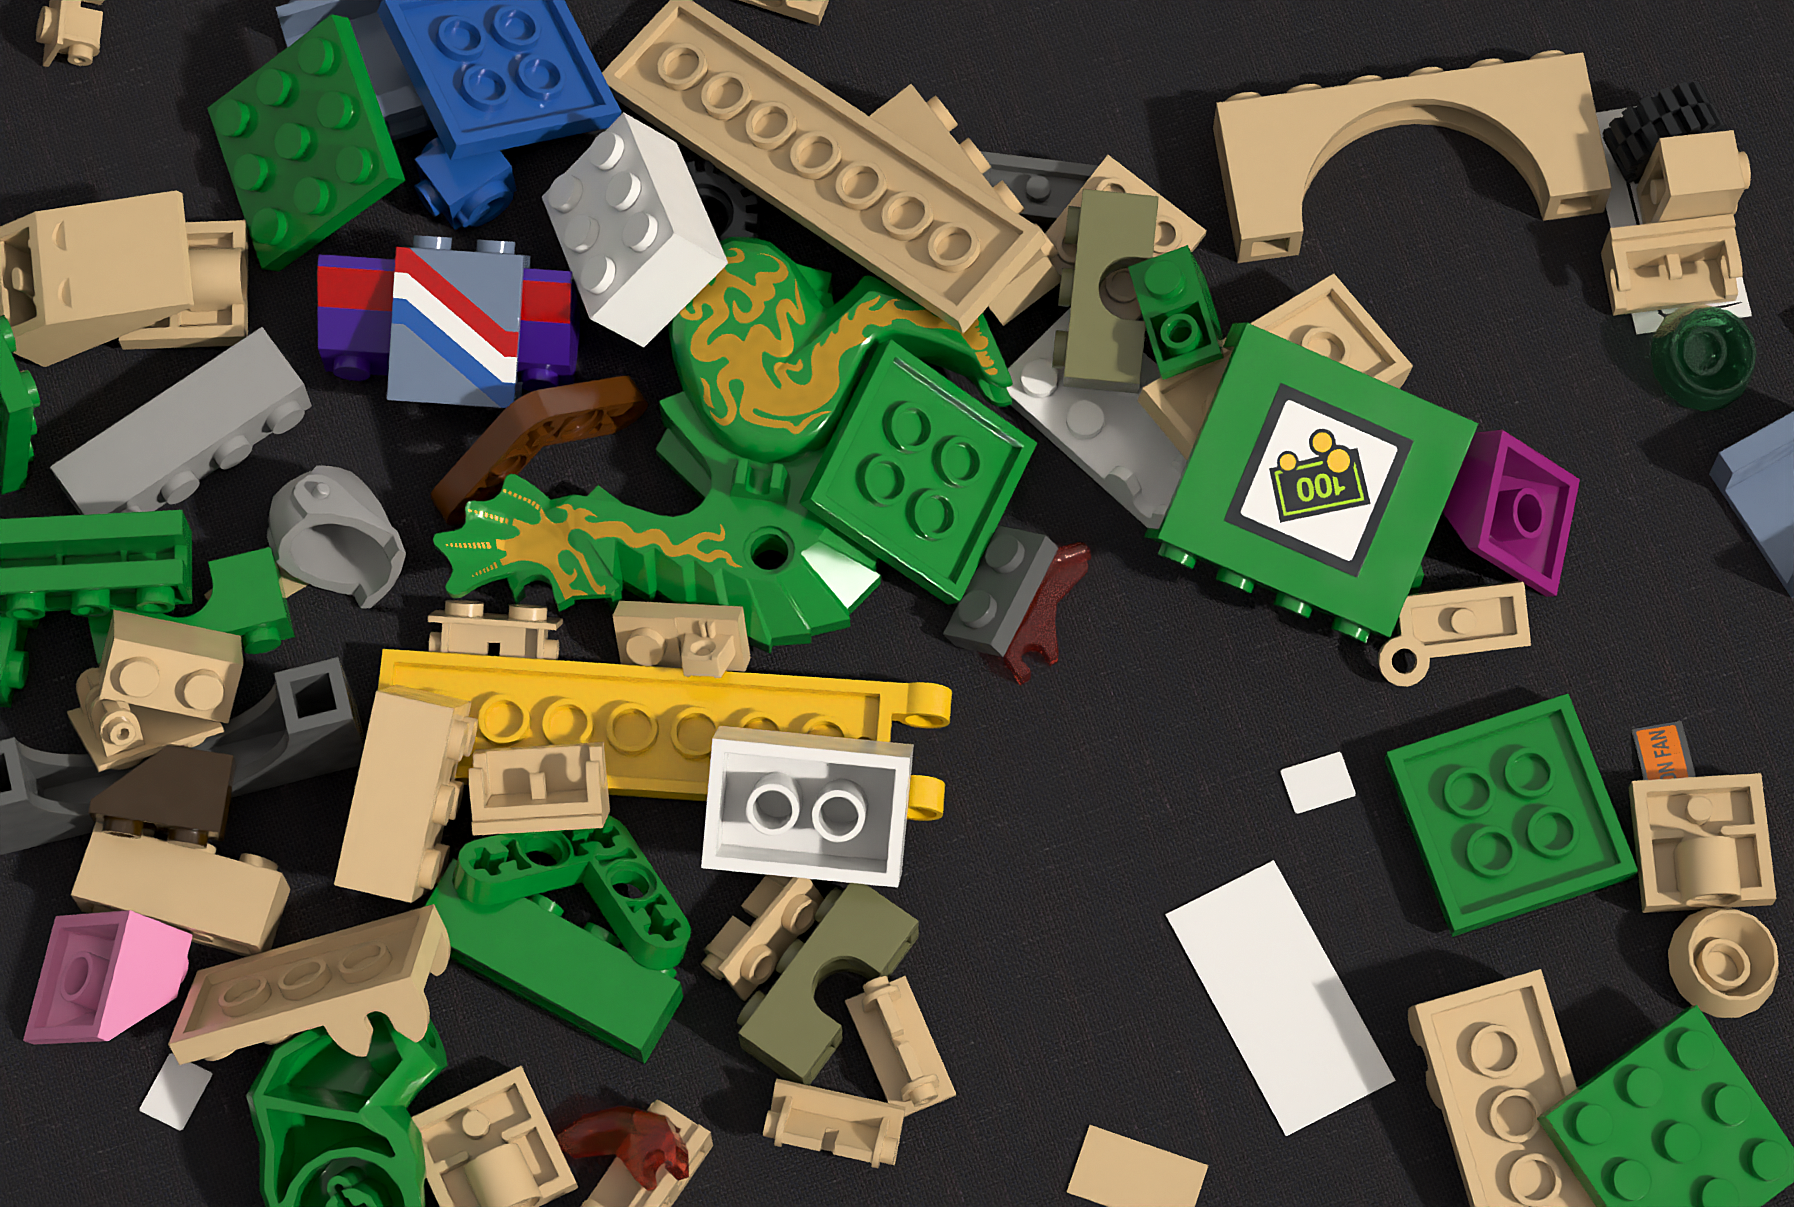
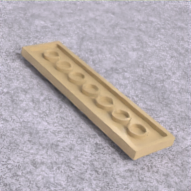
[602,0,1046,334]

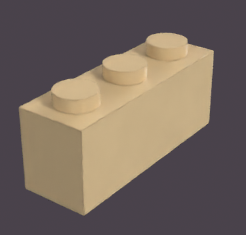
[71,822,291,957]

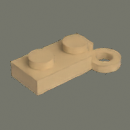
[1377,581,1531,687]

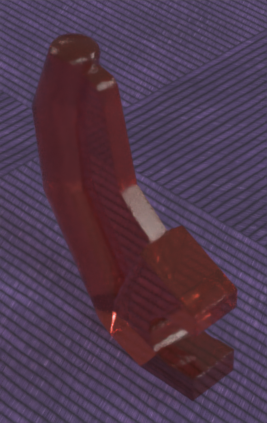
[1003,542,1091,686]
[556,1105,689,1191]

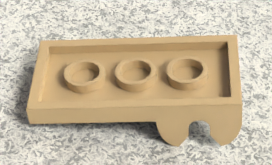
[1137,274,1413,460]
[168,904,451,1065]
[1408,969,1596,1207]

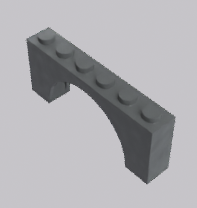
[0,657,365,855]

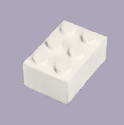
[542,112,728,347]
[701,726,914,887]

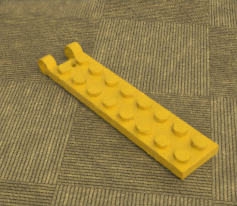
[378,649,952,821]

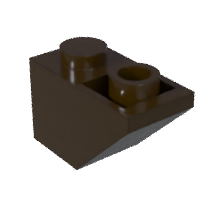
[88,745,236,849]

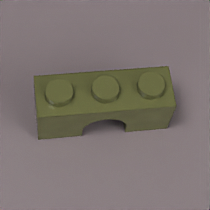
[1052,189,1159,394]
[737,883,919,1086]

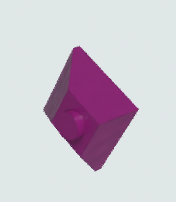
[1442,430,1580,597]

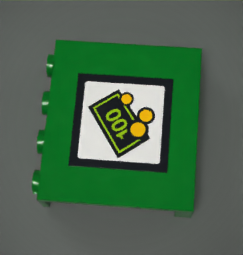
[1144,323,1479,643]

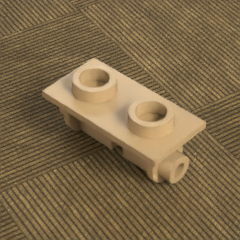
[36,0,104,67]
[428,600,563,660]
[701,874,824,1001]
[845,976,956,1117]
[763,1079,906,1169]

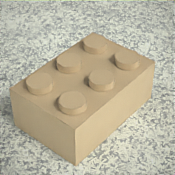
[334,685,478,903]

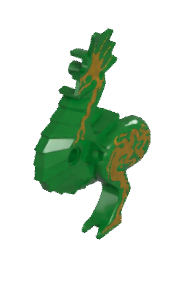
[433,237,1013,654]

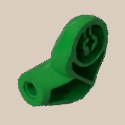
[246,1011,448,1207]

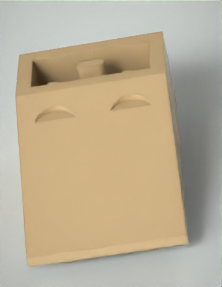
[0,190,194,367]

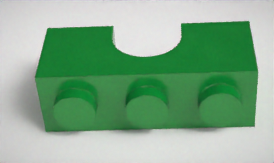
[88,547,295,667]

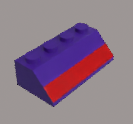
[317,254,581,392]

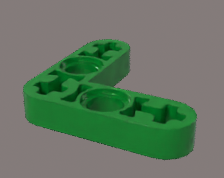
[452,815,691,970]

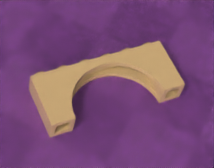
[1213,50,1612,263]

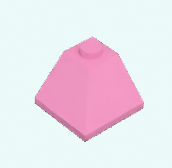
[23,910,193,1045]

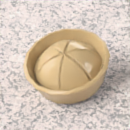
[1668,908,1779,1018]

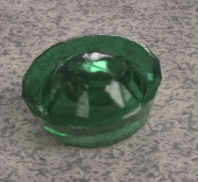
[1650,304,1757,411]

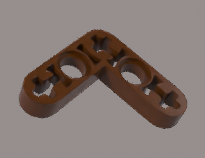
[430,376,648,525]

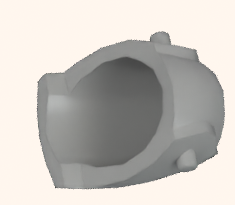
[267,465,406,608]

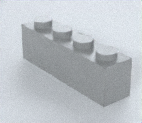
[50,327,312,515]

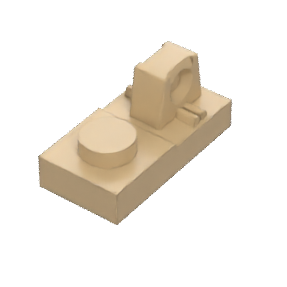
[613,601,751,678]

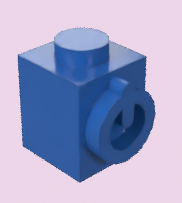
[414,136,517,230]

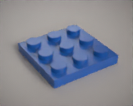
[377,0,622,160]

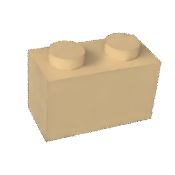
[1636,130,1751,224]
[99,610,243,723]

